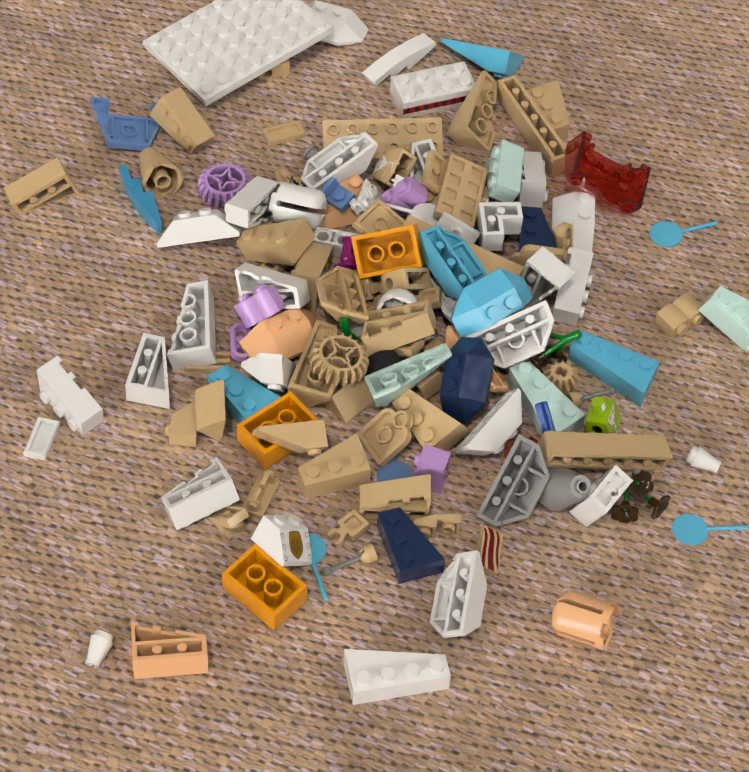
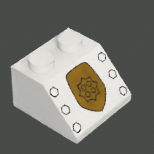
[251,514,313,567]

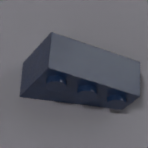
[517,206,558,252]
[377,507,445,584]

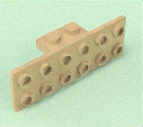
[322,116,443,159]

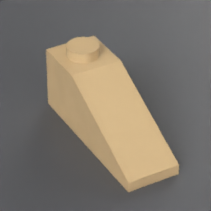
[252,420,328,456]

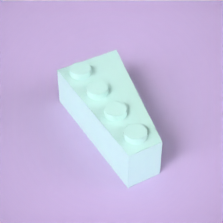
[507,359,585,436]

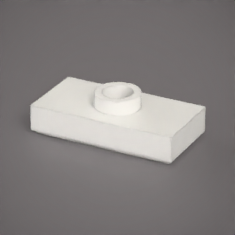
[435,212,480,244]

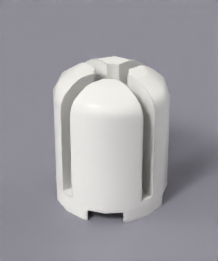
[269,181,327,230]

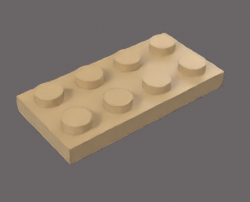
[433,153,488,228]

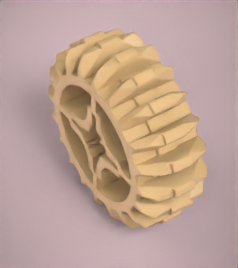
[309,331,369,388]

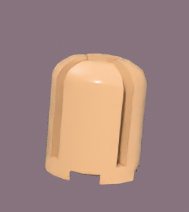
[551,590,619,650]

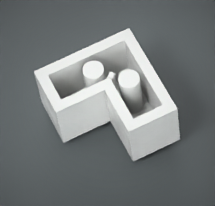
[477,202,523,251]

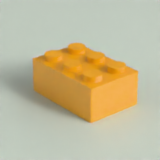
[351,223,426,279]
[237,391,318,470]
[222,544,308,631]

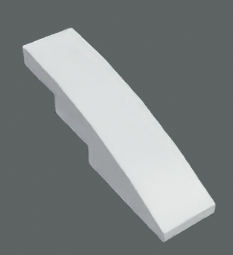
[362,33,437,87]

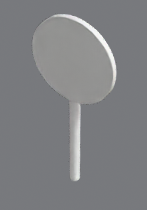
[373,200,439,226]

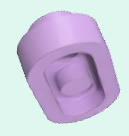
[229,323,251,362]

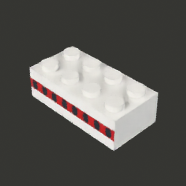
[390,61,475,118]

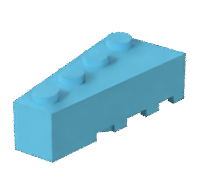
[568,329,660,407]

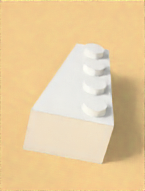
[343,649,451,705]

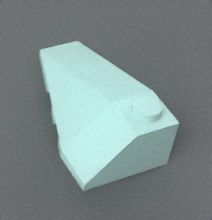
[364,343,452,408]

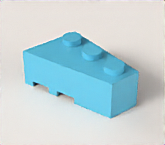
[208,365,280,424]

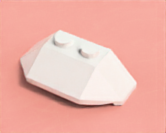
[307,0,369,46]
[300,132,378,190]
[551,190,595,252]
[157,207,242,248]
[466,300,555,369]
[241,353,297,393]
[455,388,522,456]
[430,550,487,638]

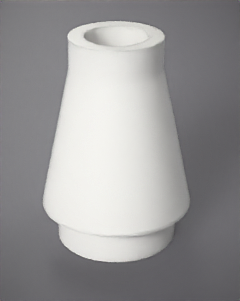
[686,446,721,473]
[85,630,114,669]

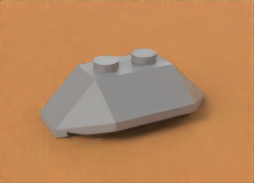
[476,434,551,527]

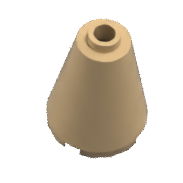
[139,147,183,199]

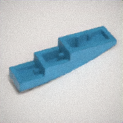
[119,164,162,234]

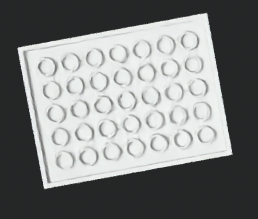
[142,0,334,106]

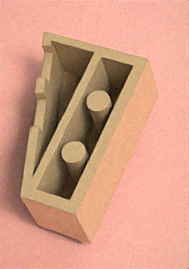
[526,80,570,141]
[291,242,333,312]
[361,300,436,356]
[359,474,431,521]

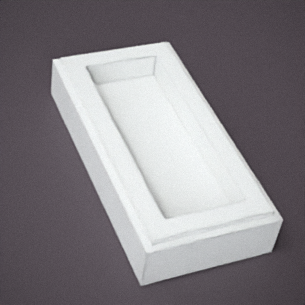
[23,417,60,461]

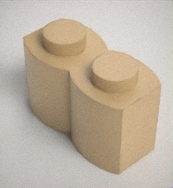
[655,293,704,338]

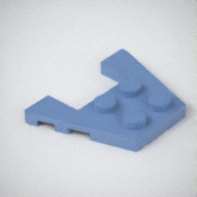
[91,97,161,151]

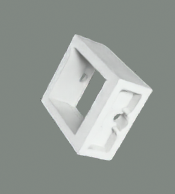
[569,465,633,527]

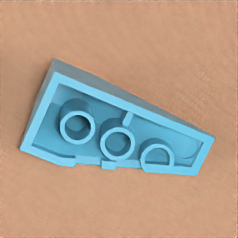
[440,38,524,79]

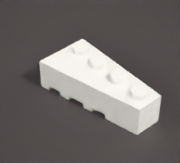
[167,280,217,370]

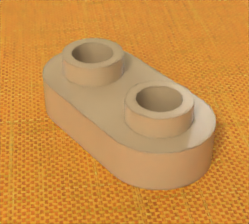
[554,222,573,261]

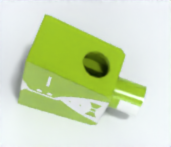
[585,396,622,434]

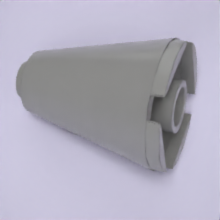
[538,467,591,511]

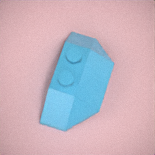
[419,225,487,299]
[450,268,533,338]

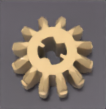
[542,360,579,395]

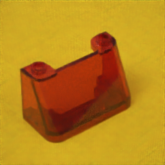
[565,131,651,214]

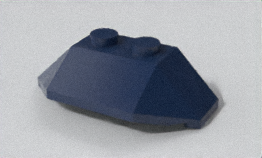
[439,337,495,425]

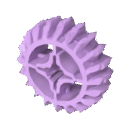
[197,161,252,209]

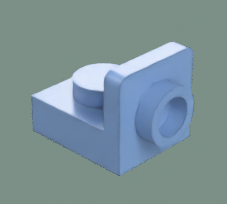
[321,177,356,213]

